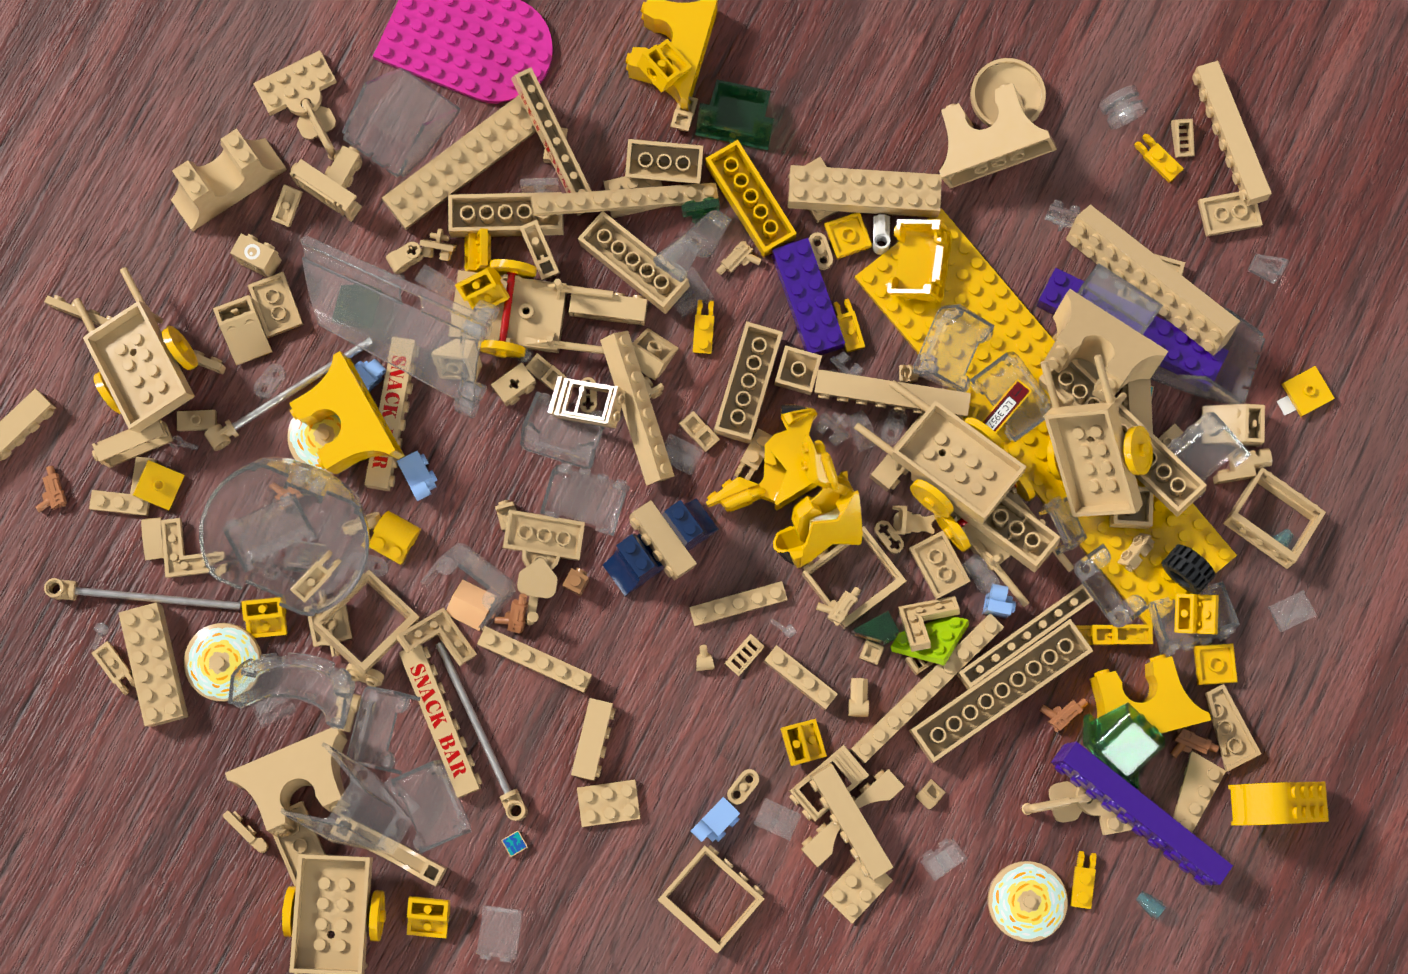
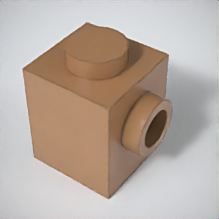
[562,568,590,597]

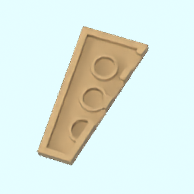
[1205,684,1261,772]
[1173,751,1226,833]

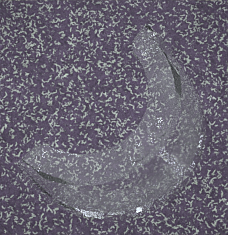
[228,653,355,729]

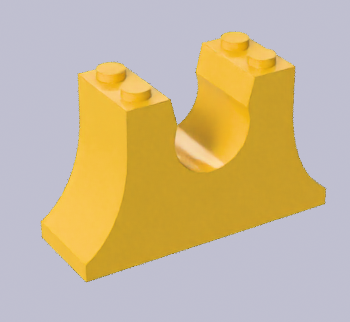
[625,0,718,111]
[289,351,405,474]
[1088,654,1211,751]

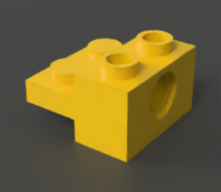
[637,39,692,93]

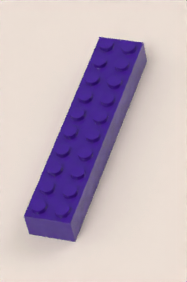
[1037,268,1229,389]
[1051,741,1233,886]

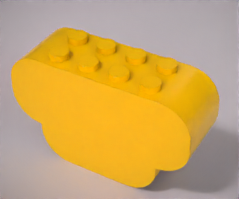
[1228,782,1329,826]

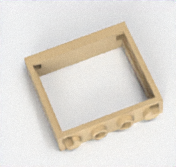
[1223,467,1326,569]
[802,526,906,629]
[313,570,420,676]
[658,845,764,954]

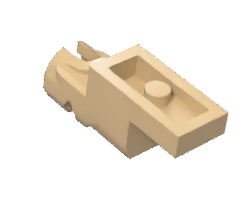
[1213,448,1272,485]

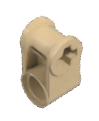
[386,242,423,274]

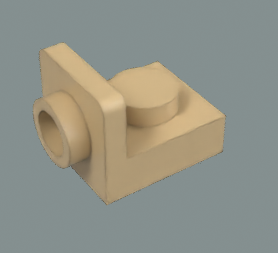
[642,374,664,399]
[495,500,517,531]

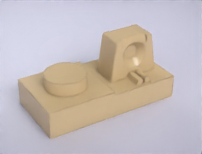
[271,184,303,227]

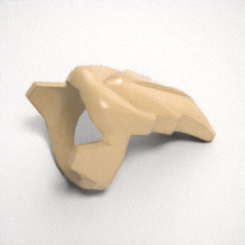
[891,506,935,535]

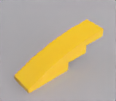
[1075,624,1153,645]

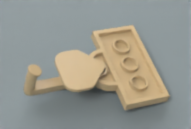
[253,50,337,160]
[503,510,585,625]
[1022,750,1133,835]

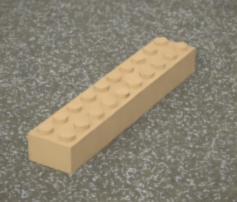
[382,95,537,230]
[1066,205,1240,356]
[1039,360,1207,517]
[909,619,1093,763]

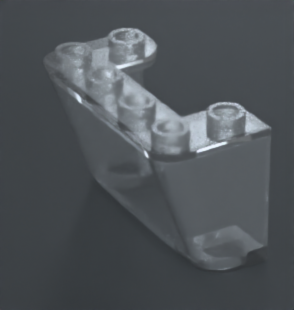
[653,210,732,282]
[1167,412,1251,499]
[540,462,630,536]
[1074,544,1149,628]
[1148,581,1240,657]

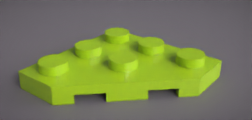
[891,616,969,666]

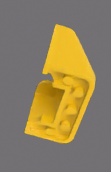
[886,220,952,302]

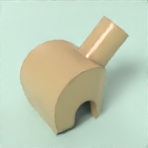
[899,365,928,383]
[696,645,715,671]

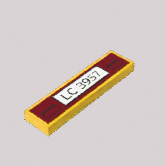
[981,378,1033,434]

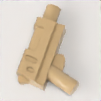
[716,241,762,275]
[816,587,861,626]

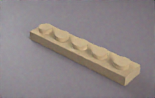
[689,581,787,626]

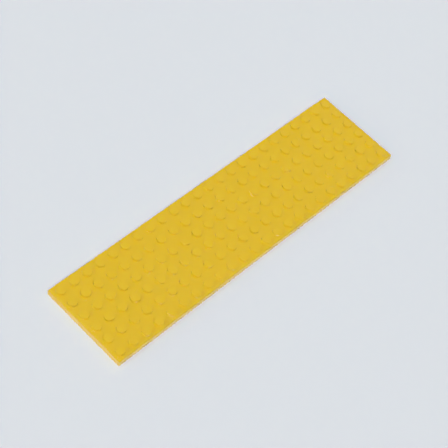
[854,208,1237,626]

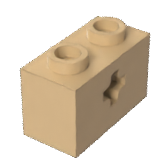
[491,362,537,406]

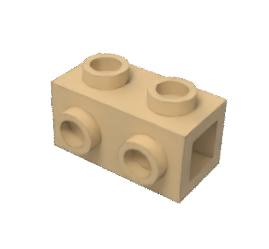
[325,146,362,189]

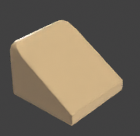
[916,779,946,810]

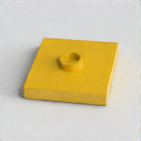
[824,213,872,259]
[1281,366,1335,417]
[132,460,185,511]
[1193,643,1238,685]

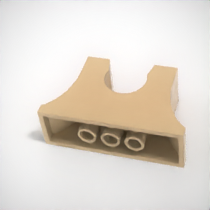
[939,83,1057,189]
[171,129,287,231]
[1044,289,1168,403]
[225,726,350,838]

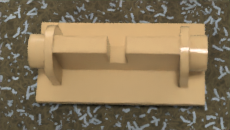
[1117,533,1155,572]

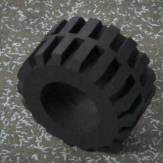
[1162,544,1216,594]

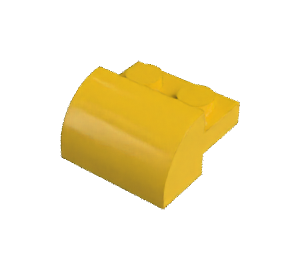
[464,228,491,273]
[455,267,510,315]
[368,510,421,565]
[1174,594,1219,634]
[241,597,287,638]
[780,719,827,766]
[407,896,450,938]

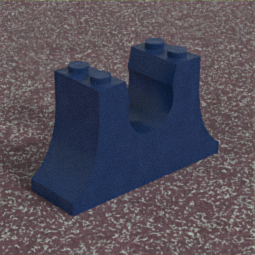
[603,498,719,596]

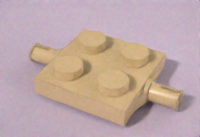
[306,591,353,657]

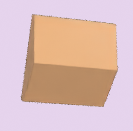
[446,580,497,631]

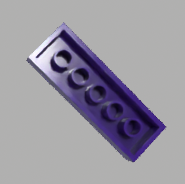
[772,238,845,355]

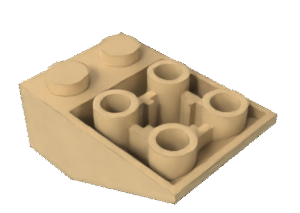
[213,295,272,365]
[1201,404,1265,447]

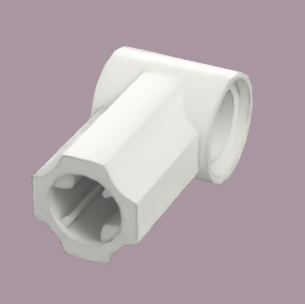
[872,214,890,255]

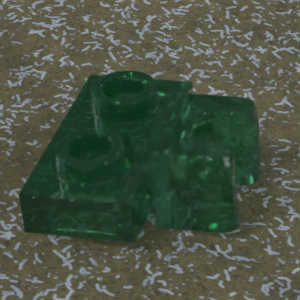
[681,197,720,223]

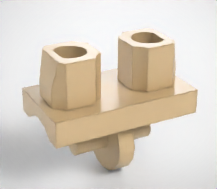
[419,229,457,261]

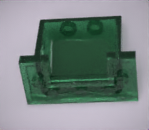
[695,79,774,150]
[1083,702,1165,789]

